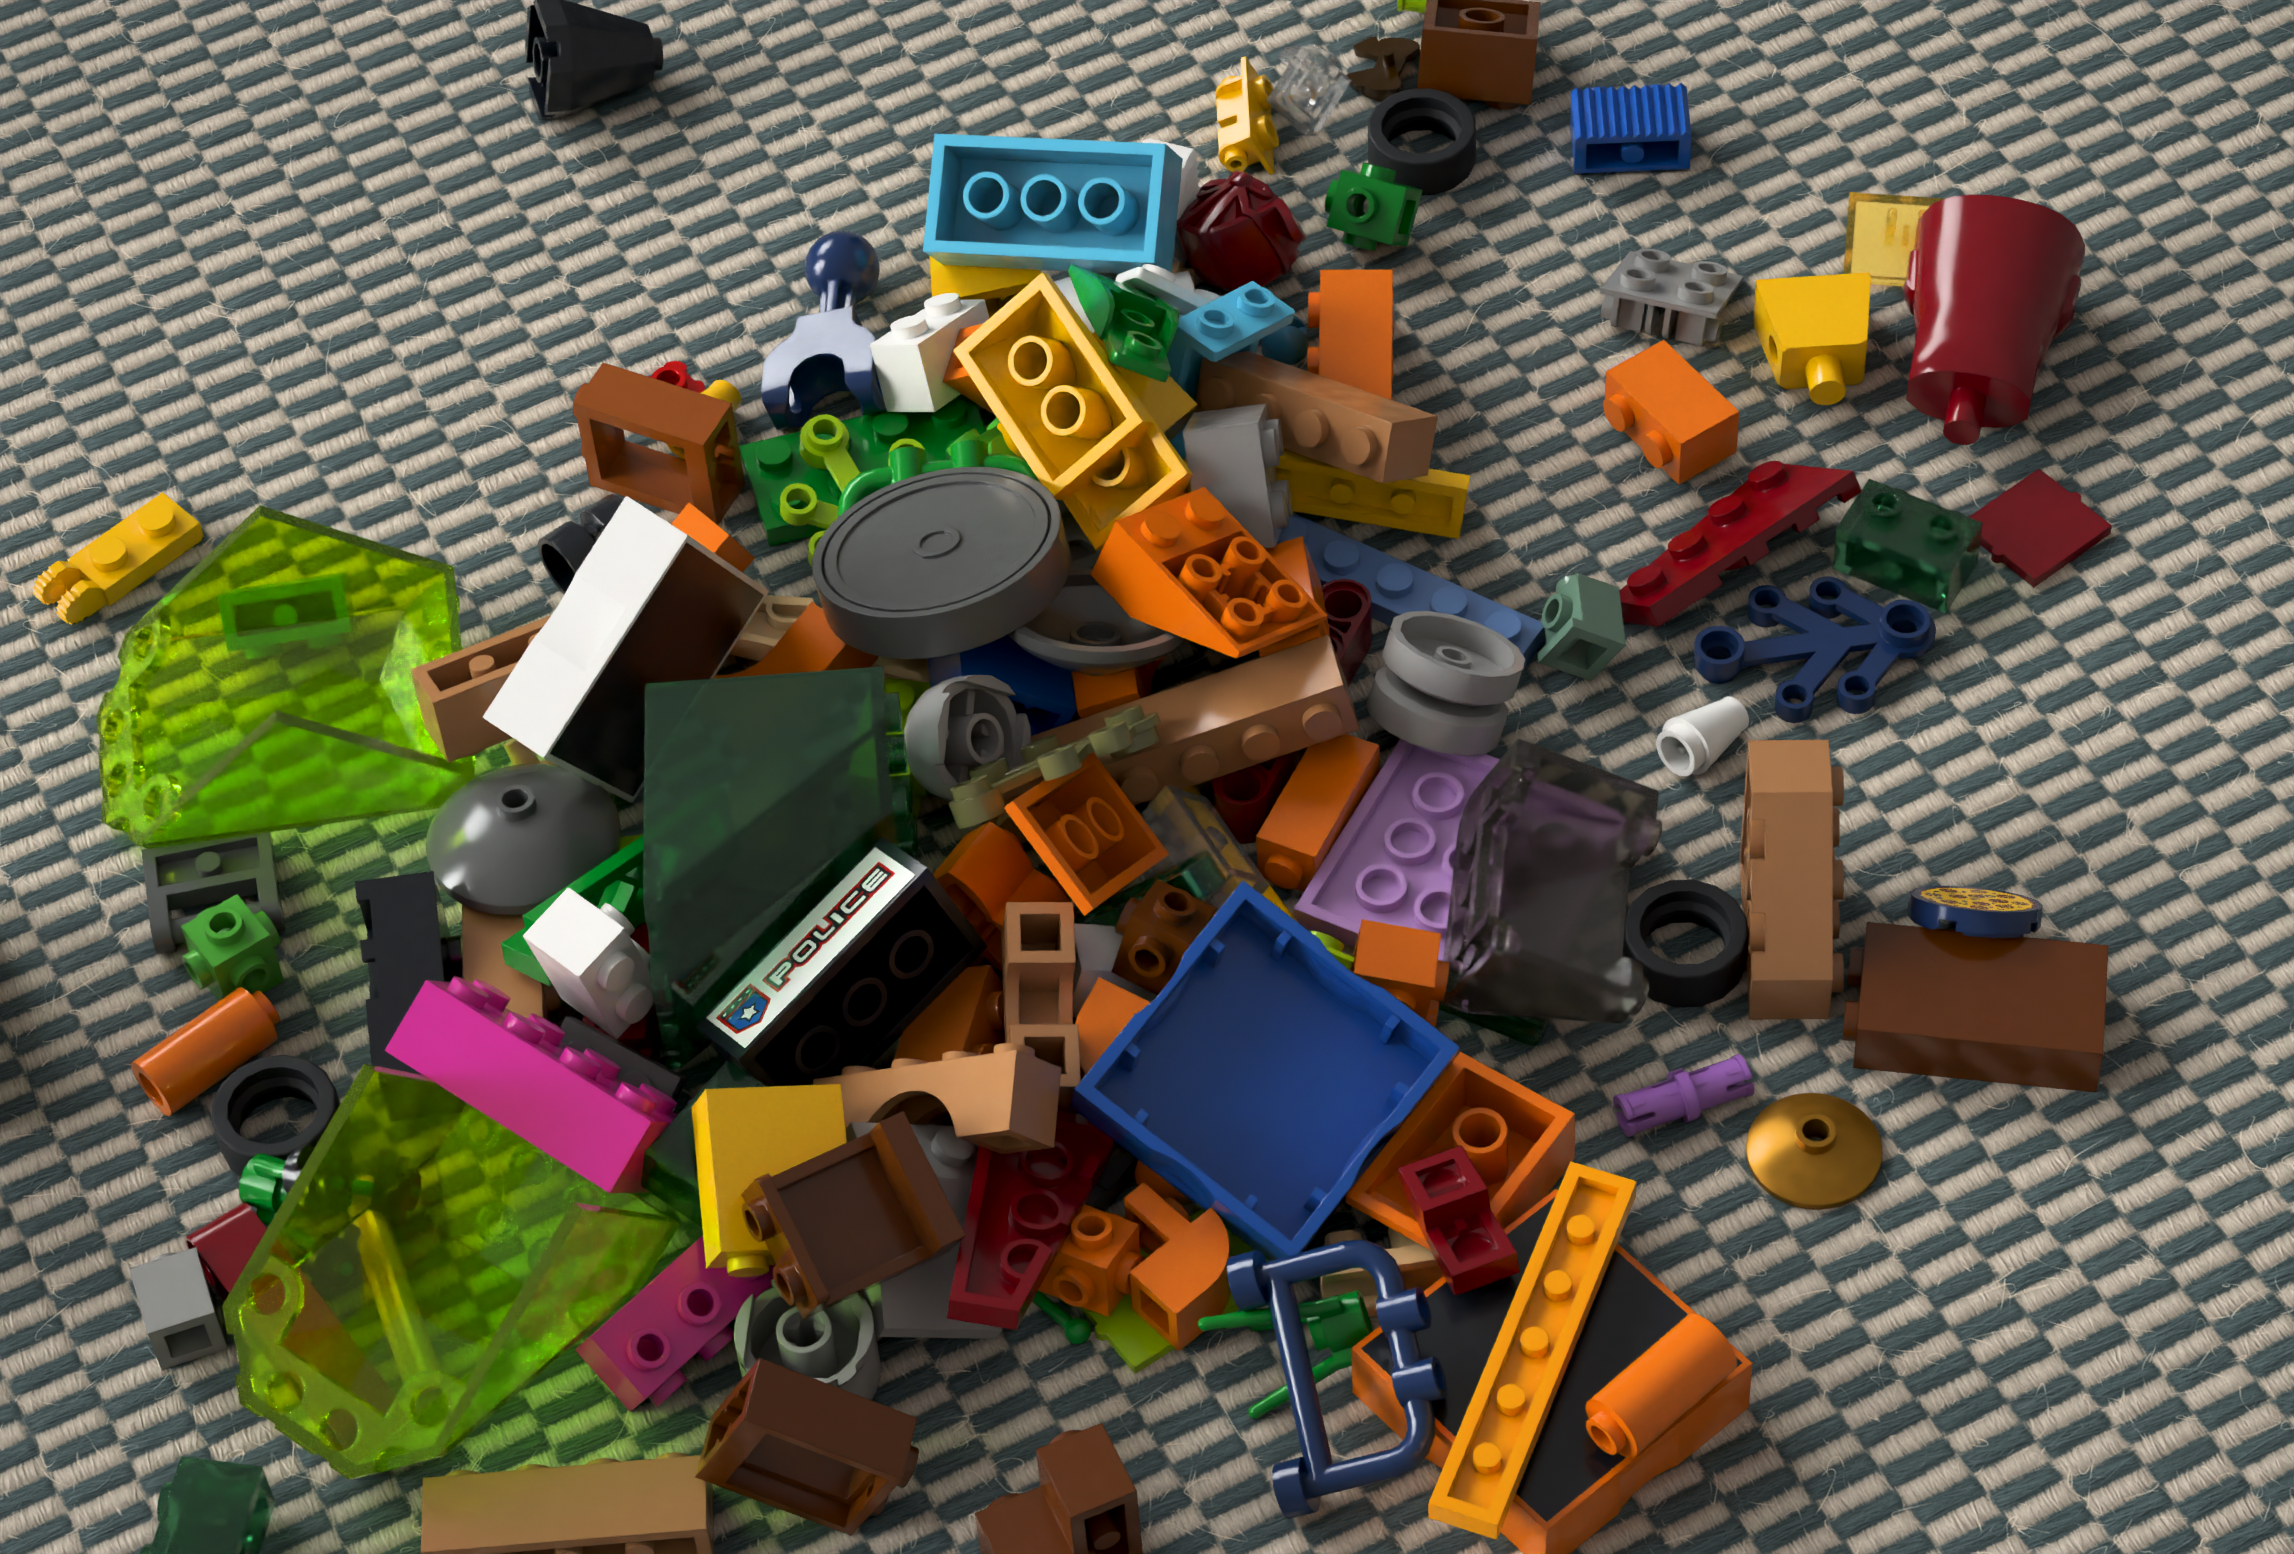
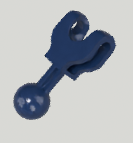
[761,231,887,431]

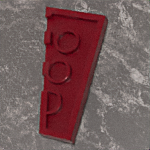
[1619,461,1862,627]

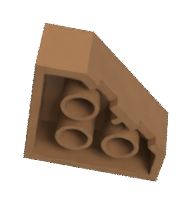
[1739,740,1844,1020]

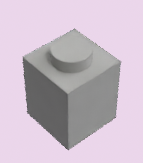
[129,1247,228,1370]

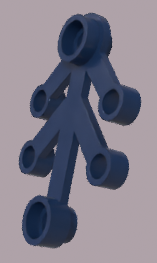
[1693,576,1936,723]

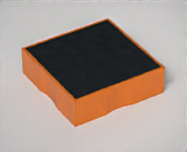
[1351,1189,1753,1554]

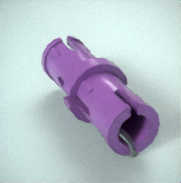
[1613,1054,1754,1137]

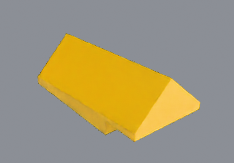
[953,272,1193,551]

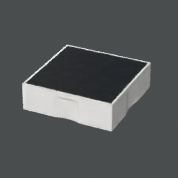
[482,496,769,803]

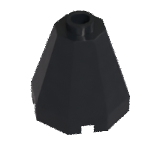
[525,0,663,120]

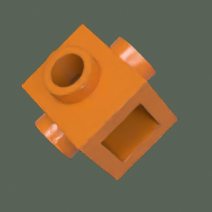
[1038,1204,1145,1317]

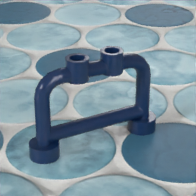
[1227,1240,1447,1519]

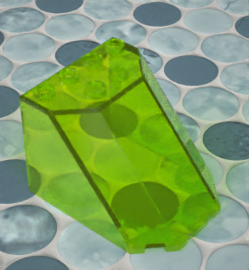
[96,505,476,849]
[222,1064,680,1479]

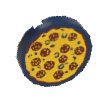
[1907,886,2043,938]

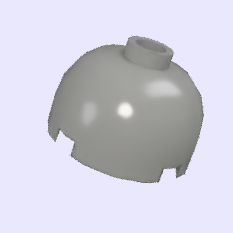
[903,675,1031,803]

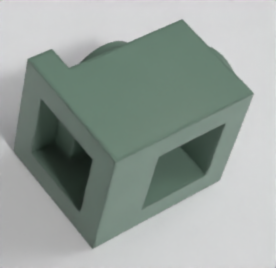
[1537,573,1626,681]

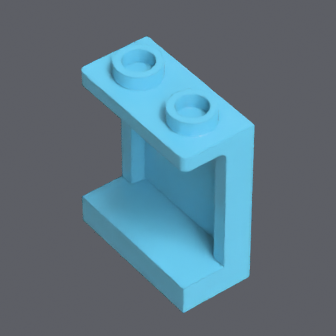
[1167,281,1295,461]

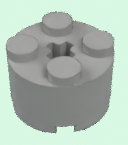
[734,1279,881,1400]

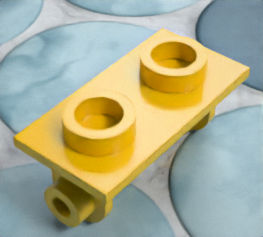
[1216,56,1279,175]

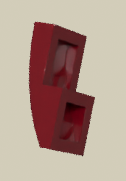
[1397,1145,1520,1296]

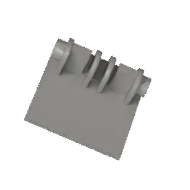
[1600,249,1744,347]

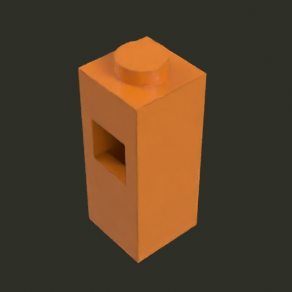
[1256,734,1380,892]

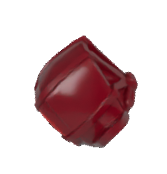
[1176,170,1307,293]

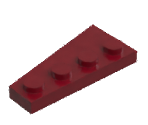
[947,1111,1118,1330]

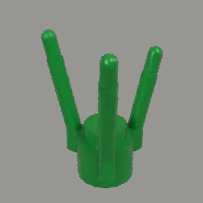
[1198,1290,1373,1419]

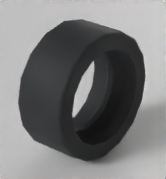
[1368,88,1476,195]
[1622,879,1749,1007]
[212,1055,344,1176]

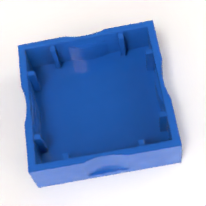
[1070,880,1460,1261]

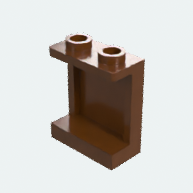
[741,1111,966,1320]

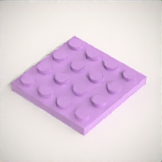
[1294,738,1642,1017]

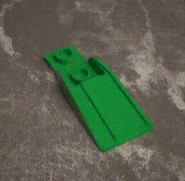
[1068,264,1179,382]

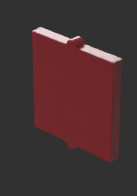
[1961,469,2112,588]

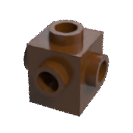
[1111,879,1217,995]

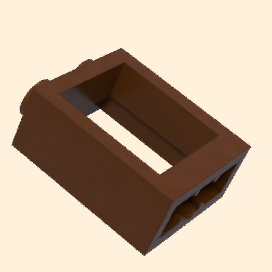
[695,1358,919,1536]

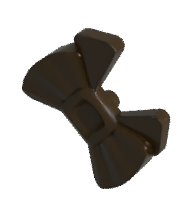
[1346,36,1420,102]

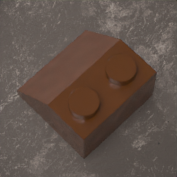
[1417,0,1541,110]

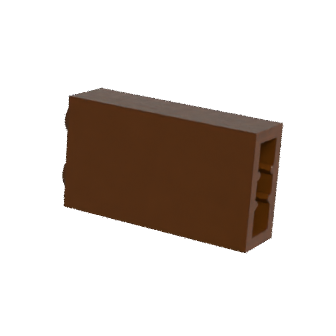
[1842,922,2109,1093]

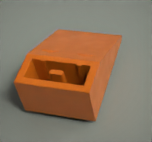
[1090,487,1328,659]

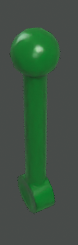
[1032,1291,1091,1345]

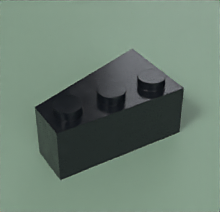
[355,871,463,1117]

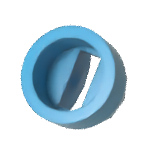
[1261,315,1309,365]

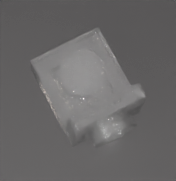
[1266,44,1351,136]

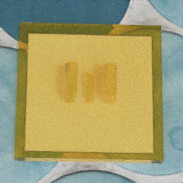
[1843,192,1945,287]

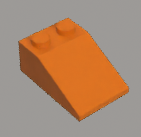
[1004,752,1169,916]
[1346,1052,1575,1251]

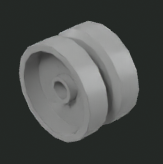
[1366,611,1525,756]

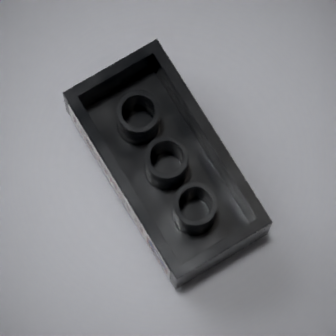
[695,837,988,1087]

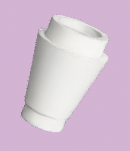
[1656,696,1749,776]

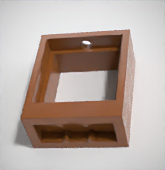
[573,362,745,525]

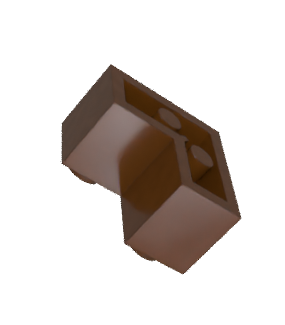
[975,1423,1143,1554]

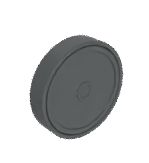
[812,467,1071,659]

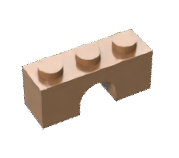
[1001,902,1081,1114]

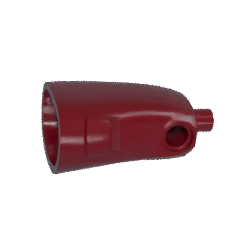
[1903,194,2085,445]

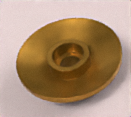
[1746,1093,1882,1210]

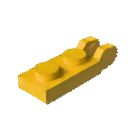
[32,492,204,625]

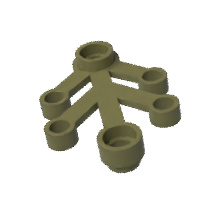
[949,705,1161,829]

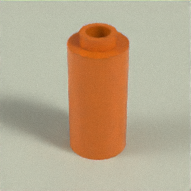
[131,987,280,1116]
[1585,1314,1737,1458]

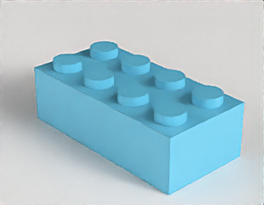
[923,133,1183,274]

